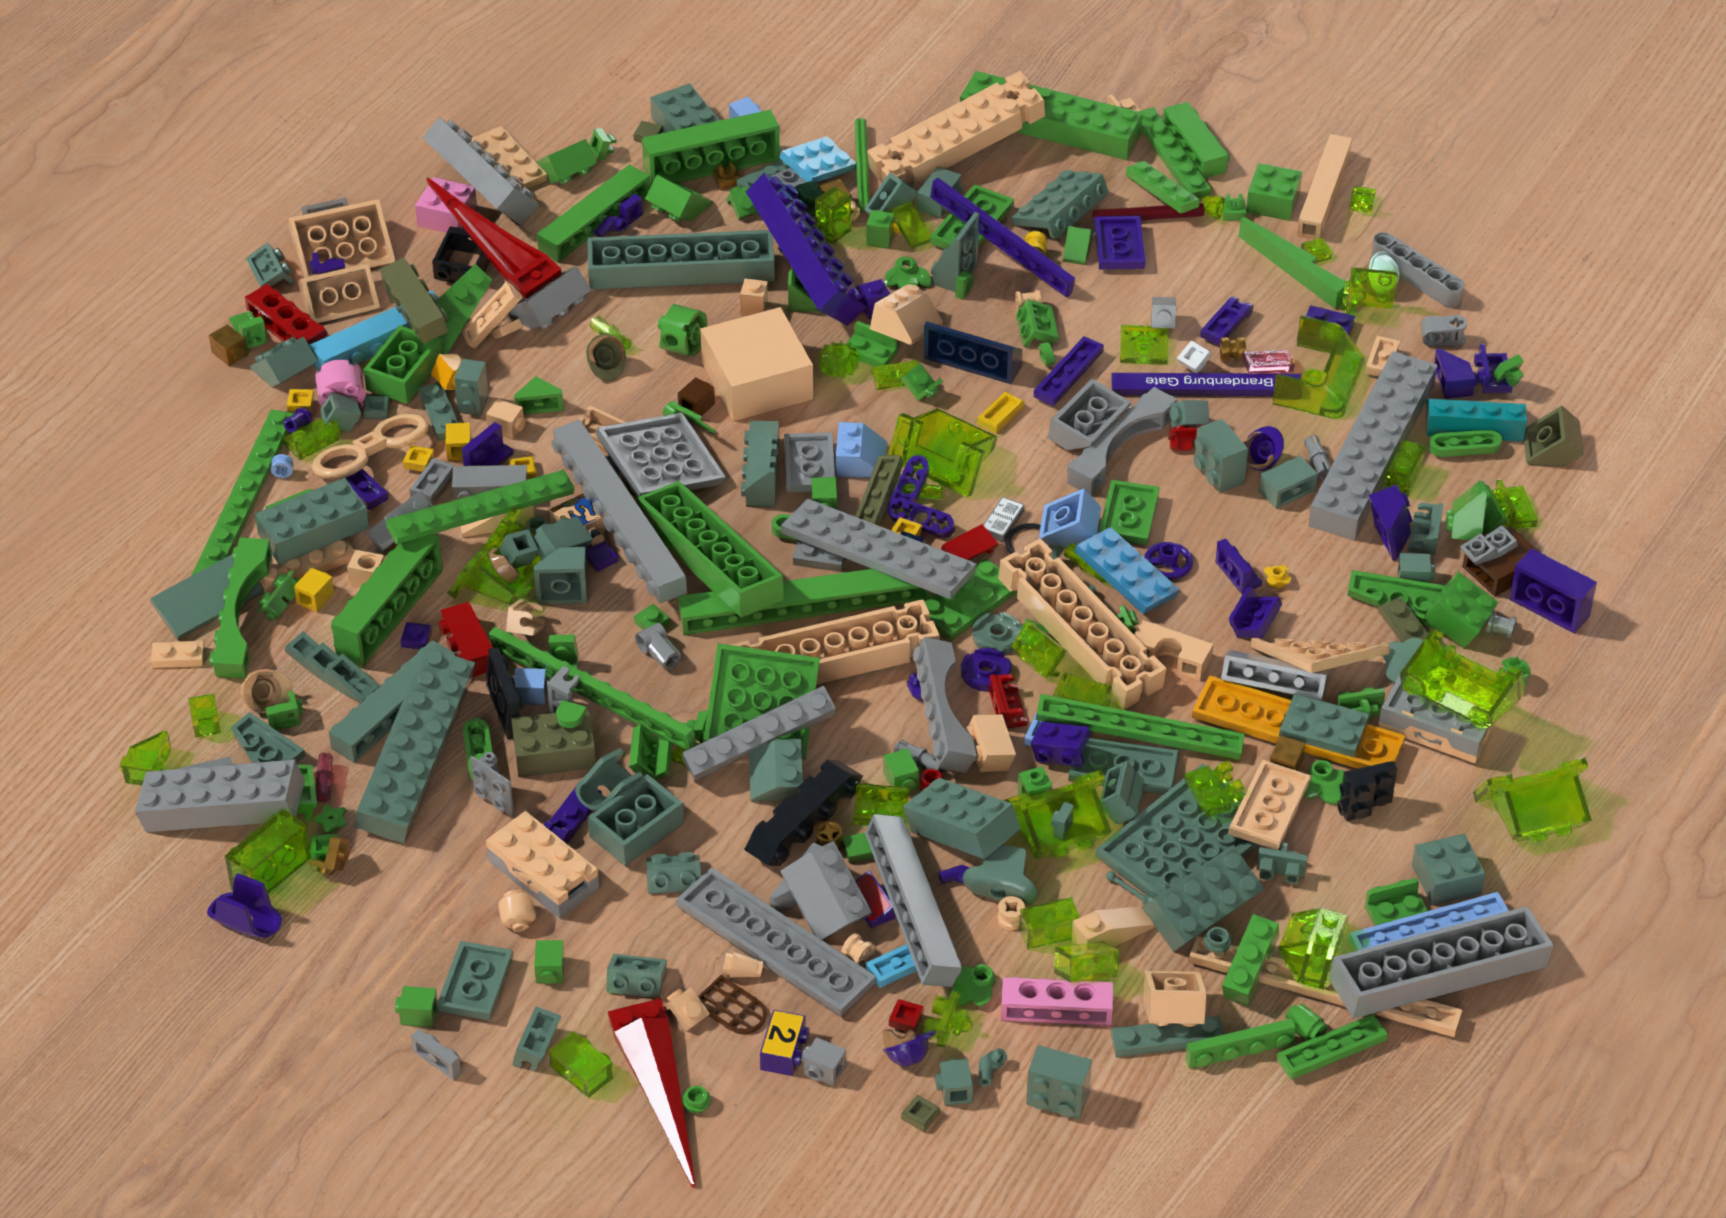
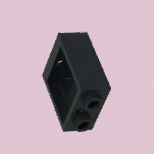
[432,226,490,282]

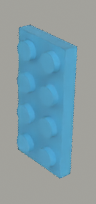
[1074,527,1180,615]

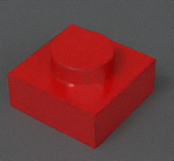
[889,999,924,1033]

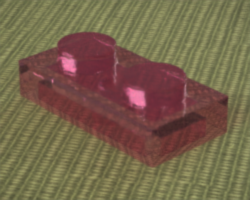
[1242,350,1295,374]

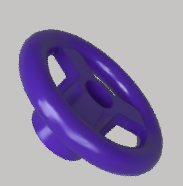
[1144,542,1193,580]

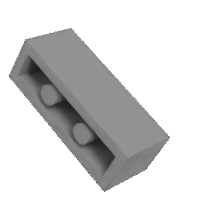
[452,465,528,501]

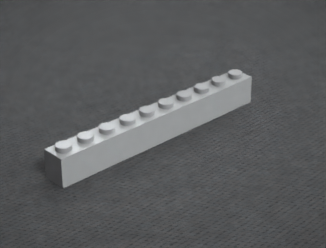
[552,420,687,604]

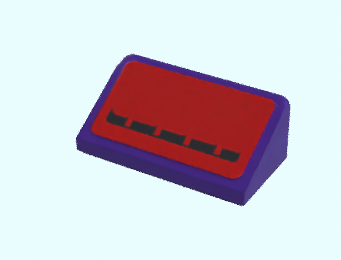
[855,870,894,929]

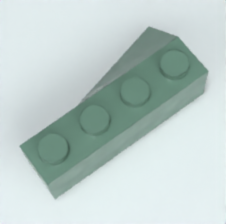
[741,421,779,507]

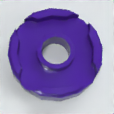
[961,648,1011,691]

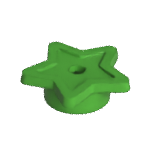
[313,805,347,833]

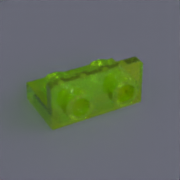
[283,418,340,460]
[1492,479,1538,530]
[1011,621,1067,678]
[853,783,909,826]

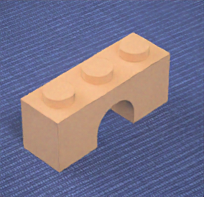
[1134,620,1213,681]

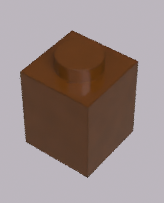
[678,377,715,416]

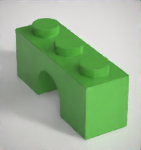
[1222,914,1280,1007]

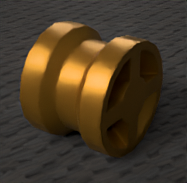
[816,821,842,851]

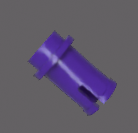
[283,408,312,433]

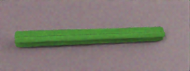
[855,118,870,212]

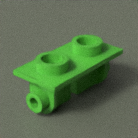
[256,570,300,621]

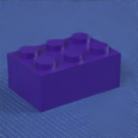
[1510,548,1597,634]

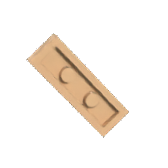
[461,282,521,348]

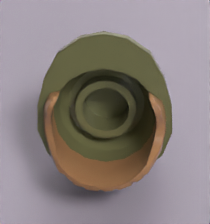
[586,333,626,381]

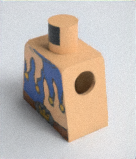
[549,494,605,546]

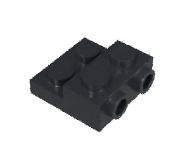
[1337,761,1397,821]

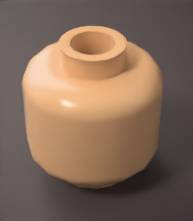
[498,890,536,932]

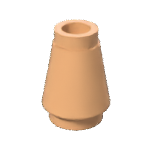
[722,951,763,978]

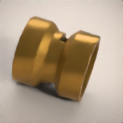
[1220,337,1246,361]

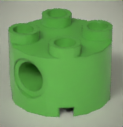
[658,304,708,356]

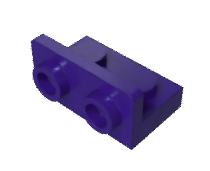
[462,422,513,466]
[1215,538,1262,594]

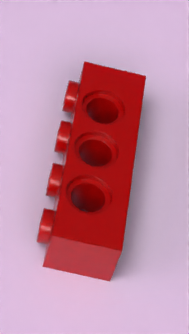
[245,284,327,345]

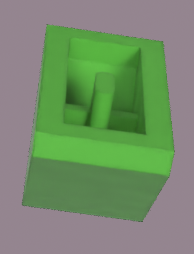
[1063,226,1095,265]
[788,269,821,312]
[514,376,564,415]

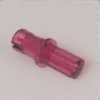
[314,752,335,802]

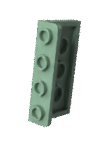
[1011,170,1108,239]

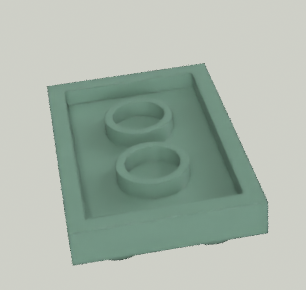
[1279,693,1369,757]
[437,941,513,1021]

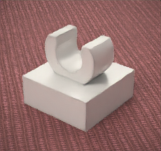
[1177,341,1211,373]

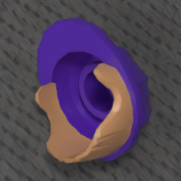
[1243,426,1284,471]
[882,1029,937,1066]

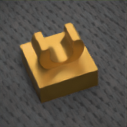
[712,161,741,190]

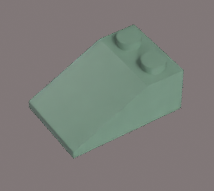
[931,212,979,292]

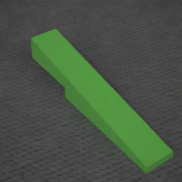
[1239,217,1349,309]

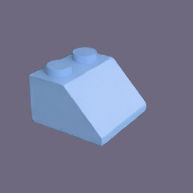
[836,422,887,478]
[1039,488,1101,549]

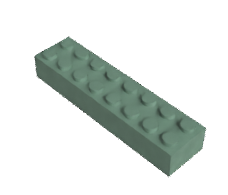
[587,230,775,289]
[354,646,475,844]

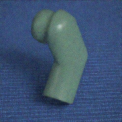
[978,1048,1007,1086]

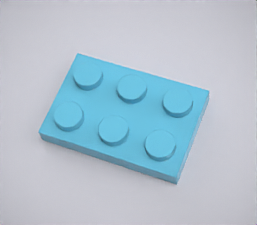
[779,136,857,185]

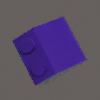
[1369,485,1413,561]

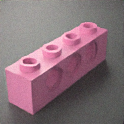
[1001,977,1113,1026]

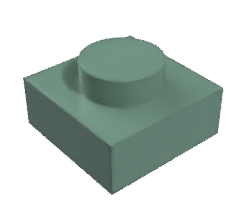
[1051,802,1074,840]

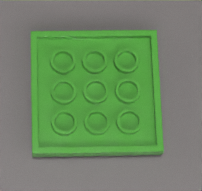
[703,643,820,760]

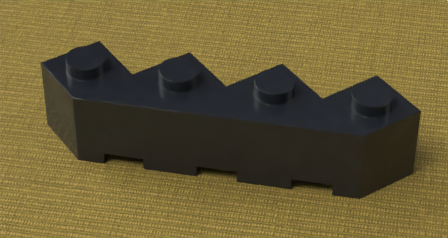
[744,760,863,866]

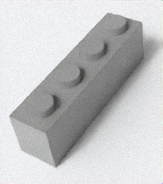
[1221,650,1330,700]

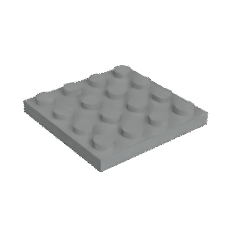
[596,413,726,497]

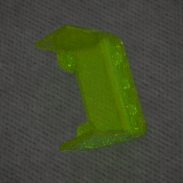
[1273,315,1365,419]

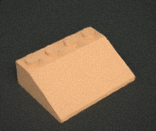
[289,199,395,278]

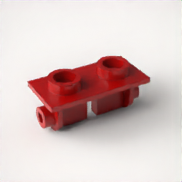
[1168,424,1206,451]

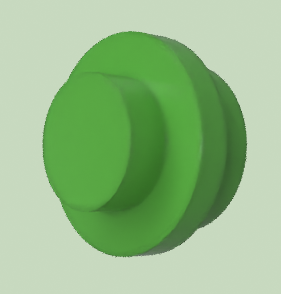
[682,1086,711,1113]

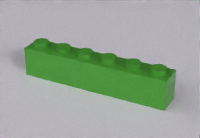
[537,164,650,263]

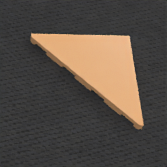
[1251,638,1390,673]

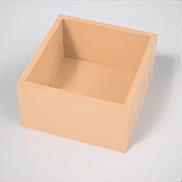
[700,307,813,421]

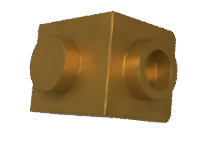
[309,837,350,875]

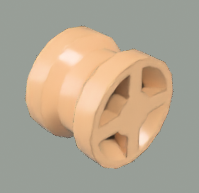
[998,896,1025,931]
[841,933,875,967]

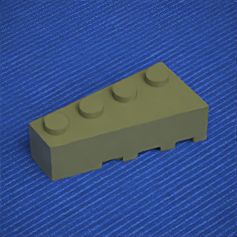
[379,257,449,344]

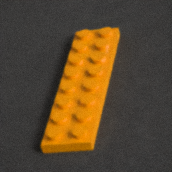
[1192,675,1406,769]

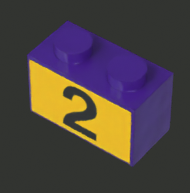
[760,1010,810,1076]

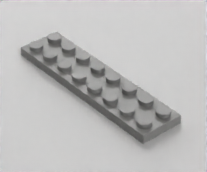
[781,499,976,599]
[676,867,876,1017]

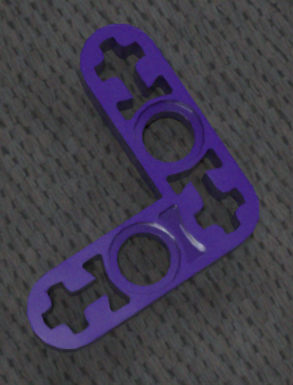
[887,455,956,538]

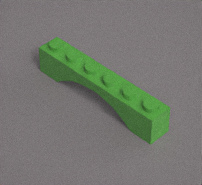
[210,537,273,679]

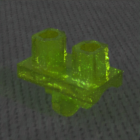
[924,991,973,1048]

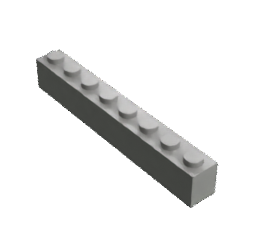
[865,814,962,987]

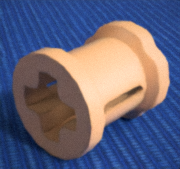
[1015,290,1041,311]

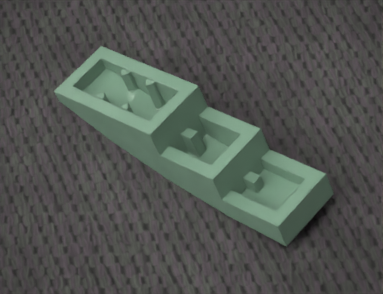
[285,631,380,703]

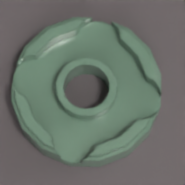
[972,612,1022,654]

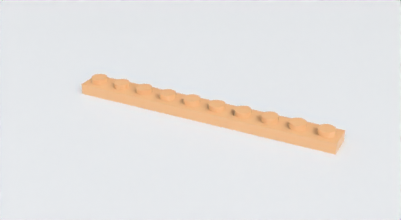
[1189,935,1462,1038]

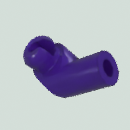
[594,216,628,237]
[907,673,924,701]
[938,865,969,884]

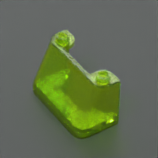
[1400,628,1524,728]

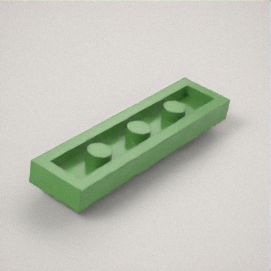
[1126,161,1199,214]
[1277,1014,1388,1080]
[1185,1019,1296,1068]

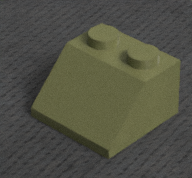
[1524,406,1584,466]

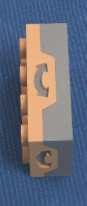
[1379,673,1498,764]
[486,811,599,919]

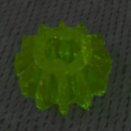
[818,341,858,379]

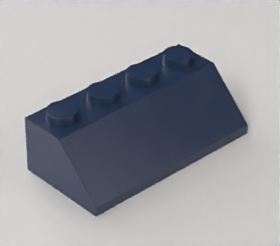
[924,321,1022,384]

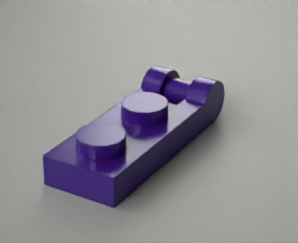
[1200,296,1254,346]
[544,787,603,844]

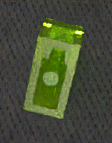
[120,731,171,785]

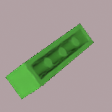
[1163,102,1229,178]

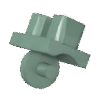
[1257,842,1307,885]

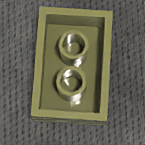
[511,709,596,777]

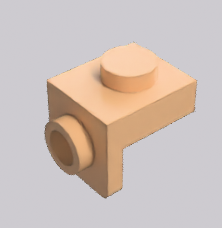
[664,987,710,1031]

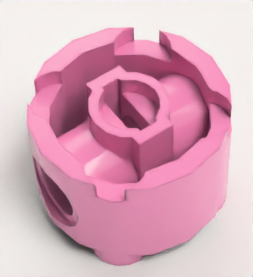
[315,360,366,409]

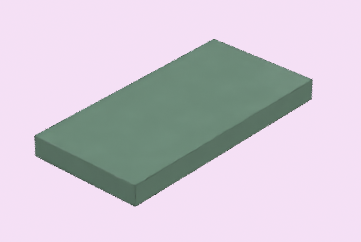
[150,555,264,640]
[1068,738,1179,794]

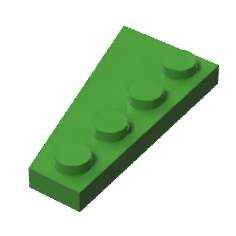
[437,264,492,354]
[1347,570,1445,631]

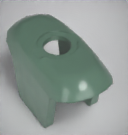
[575,748,643,810]
[962,844,1038,905]

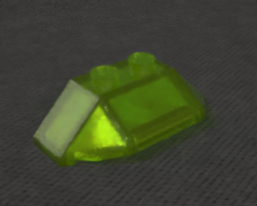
[1278,908,1349,990]

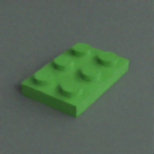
[1099,480,1160,545]

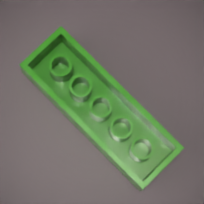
[642,110,780,187]
[331,534,443,668]

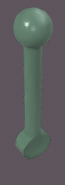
[1106,871,1152,906]

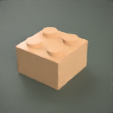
[1143,971,1206,1027]

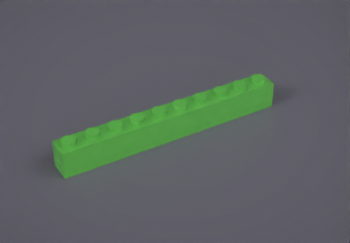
[678,569,931,635]

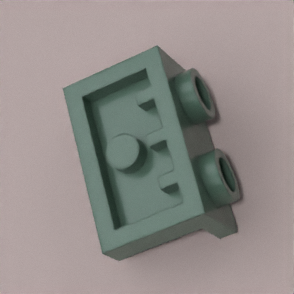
[246,242,294,287]
[606,954,667,998]

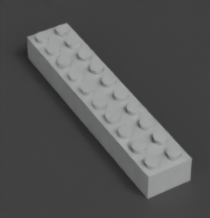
[1308,351,1437,541]

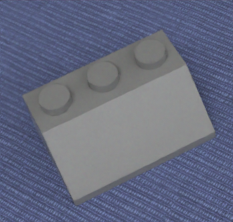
[508,266,591,330]
[1048,379,1131,450]
[780,841,871,940]

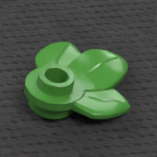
[885,257,931,289]
[1304,760,1345,804]
[949,964,996,1007]

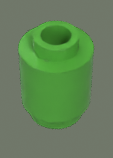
[1285,1003,1327,1041]

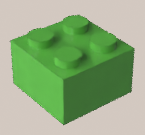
[1246,163,1302,221]
[1424,571,1499,648]

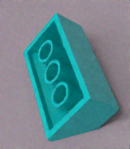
[1426,399,1527,442]

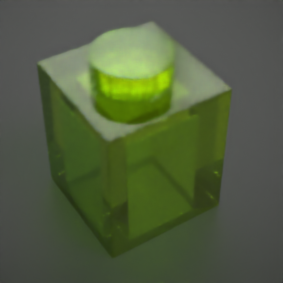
[188,694,221,738]

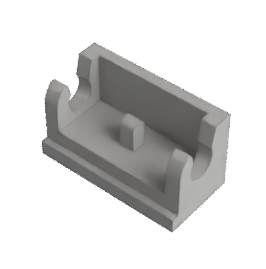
[547,666,579,713]

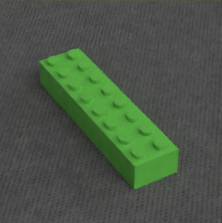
[960,71,1143,160]
[637,481,784,618]

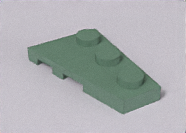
[231,712,305,763]

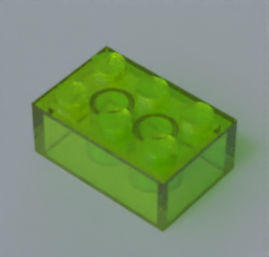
[225,808,311,894]

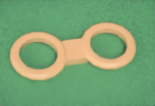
[312,414,428,479]

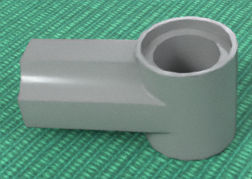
[635,623,682,670]

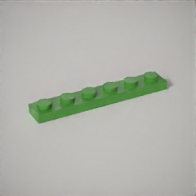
[1138,107,1211,198]

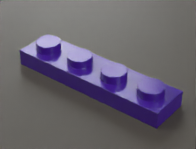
[1033,336,1104,406]

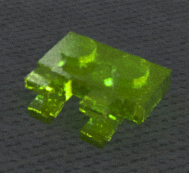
[1184,760,1244,818]

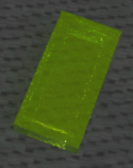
[890,202,931,249]

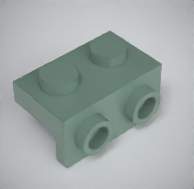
[646,852,701,894]

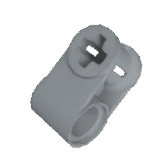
[1421,315,1467,347]

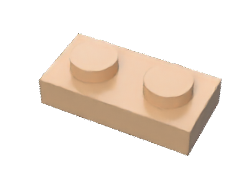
[1365,336,1400,377]
[151,641,205,668]

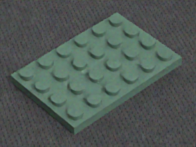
[1095,763,1259,899]

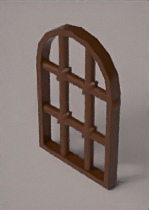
[698,975,766,1034]

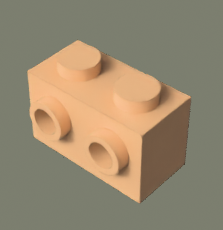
[966,714,1016,772]

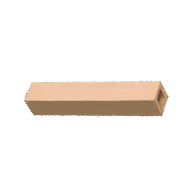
[1297,134,1352,241]

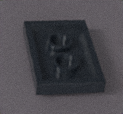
[486,647,522,739]

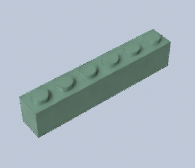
[329,640,456,763]

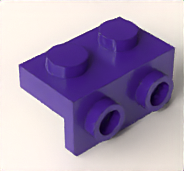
[1474,344,1513,393]
[1229,587,1282,638]
[1030,722,1091,767]

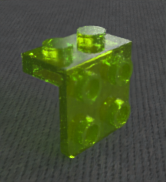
[1341,267,1398,316]

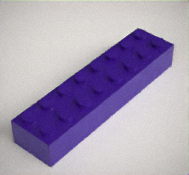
[746,173,867,326]

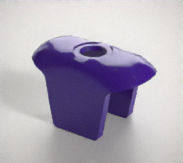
[207,873,282,938]

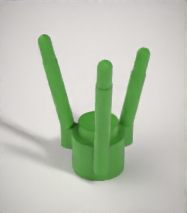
[662,401,716,434]

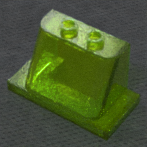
[887,408,998,497]
[447,506,542,605]
[1473,757,1592,842]
[1004,769,1112,860]

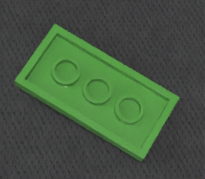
[930,184,1014,248]
[924,558,1018,641]

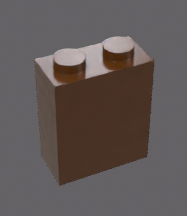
[1462,526,1541,597]

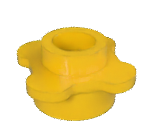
[1264,565,1291,589]

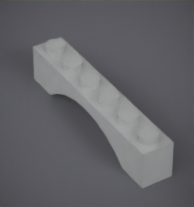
[1067,387,1177,496]
[913,637,977,773]
[682,686,835,782]

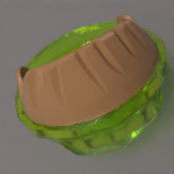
[480,545,520,588]

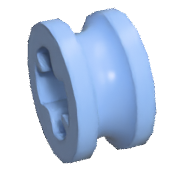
[271,454,294,478]

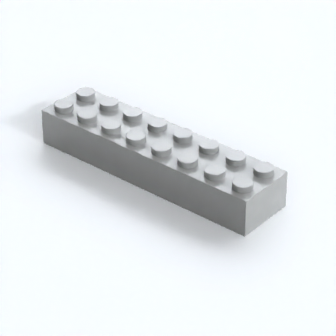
[1329,906,1554,1019]

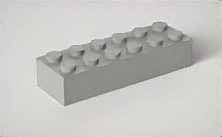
[423,117,539,226]
[135,760,305,832]

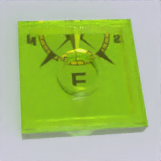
[1120,325,1168,365]

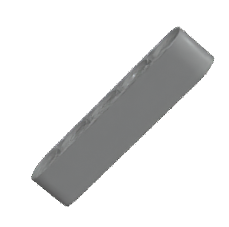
[1371,232,1465,309]

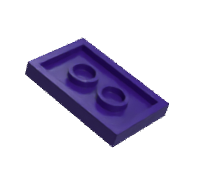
[1094,216,1145,270]

